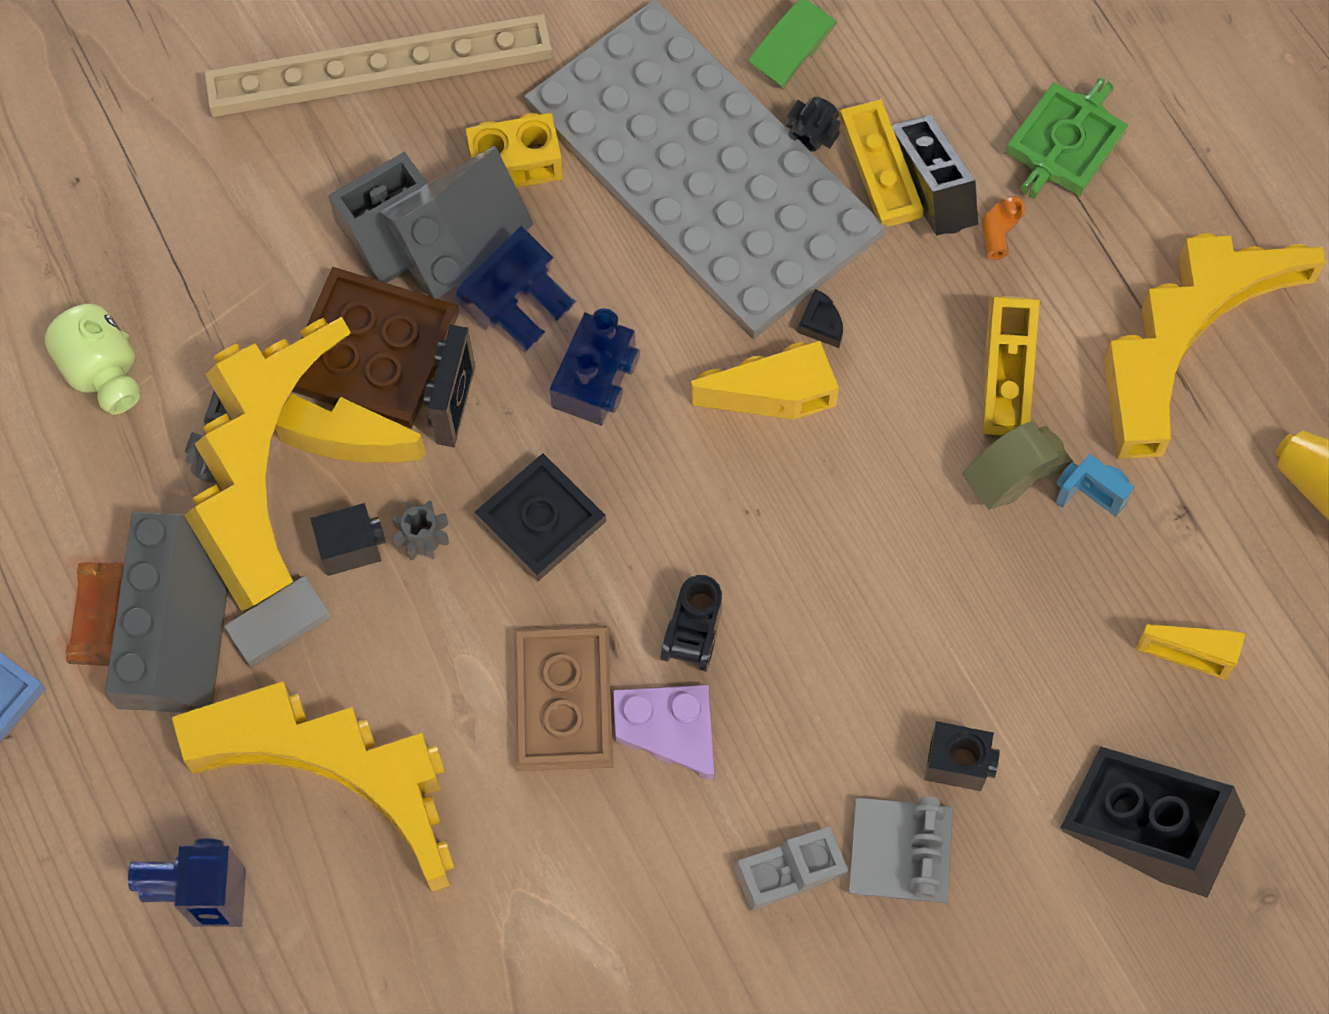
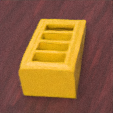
[1136,624,1246,680]

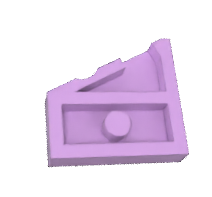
[613,685,715,779]

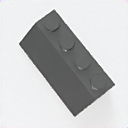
[105,512,228,713]

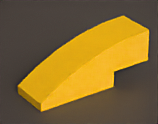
[275,393,426,463]

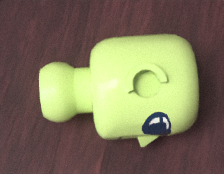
[44,304,140,415]

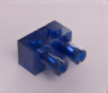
[454,226,577,353]
[549,308,640,426]
[128,838,246,927]

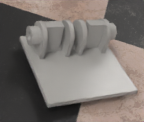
[849,797,953,903]

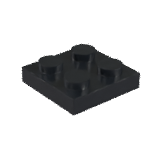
[423,324,476,448]
[474,453,606,581]

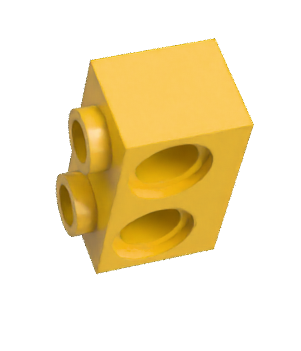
[465,113,564,188]

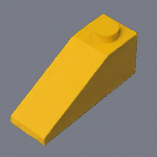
[983,295,1040,435]

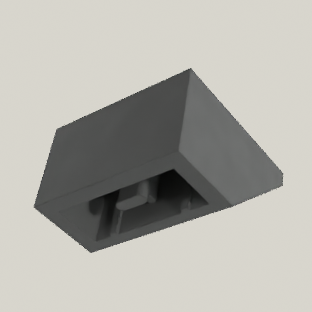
[328,151,428,283]

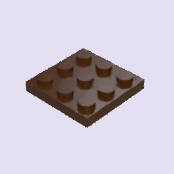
[292,266,459,429]

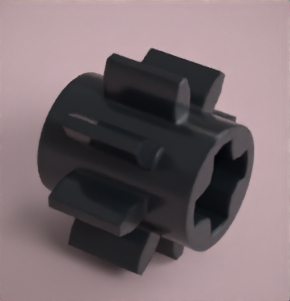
[786,97,842,152]

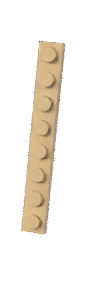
[204,14,553,117]

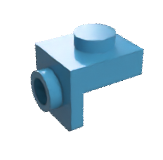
[1056,454,1135,517]

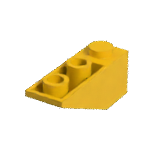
[690,341,839,420]

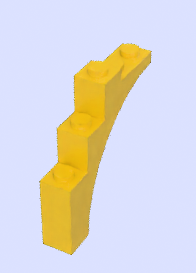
[1103,233,1326,459]
[184,317,351,611]
[172,681,455,892]

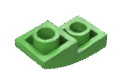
[748,0,837,89]

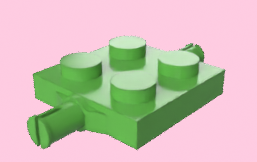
[1006,78,1128,198]

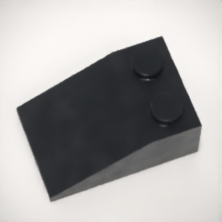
[1061,746,1246,898]

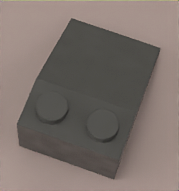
[379,146,534,299]

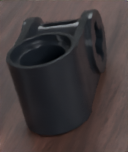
[660,575,722,672]

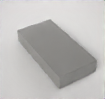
[224,576,331,668]

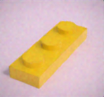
[839,99,924,228]

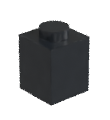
[310,503,386,576]

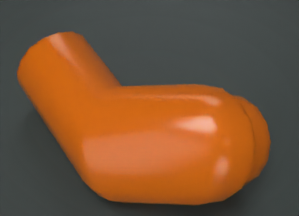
[981,196,1025,260]

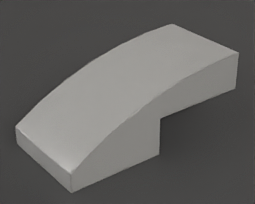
[733,826,848,911]

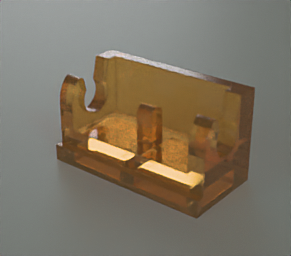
[65,562,124,666]

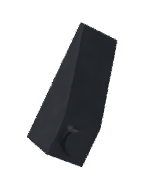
[892,115,979,236]

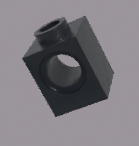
[924,721,1000,791]

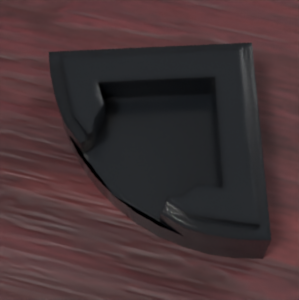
[798,289,843,348]

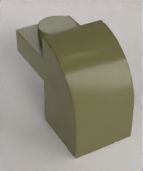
[962,421,1073,510]

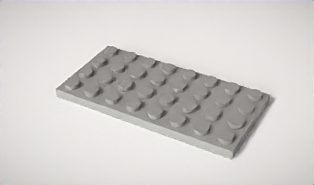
[525,0,887,339]

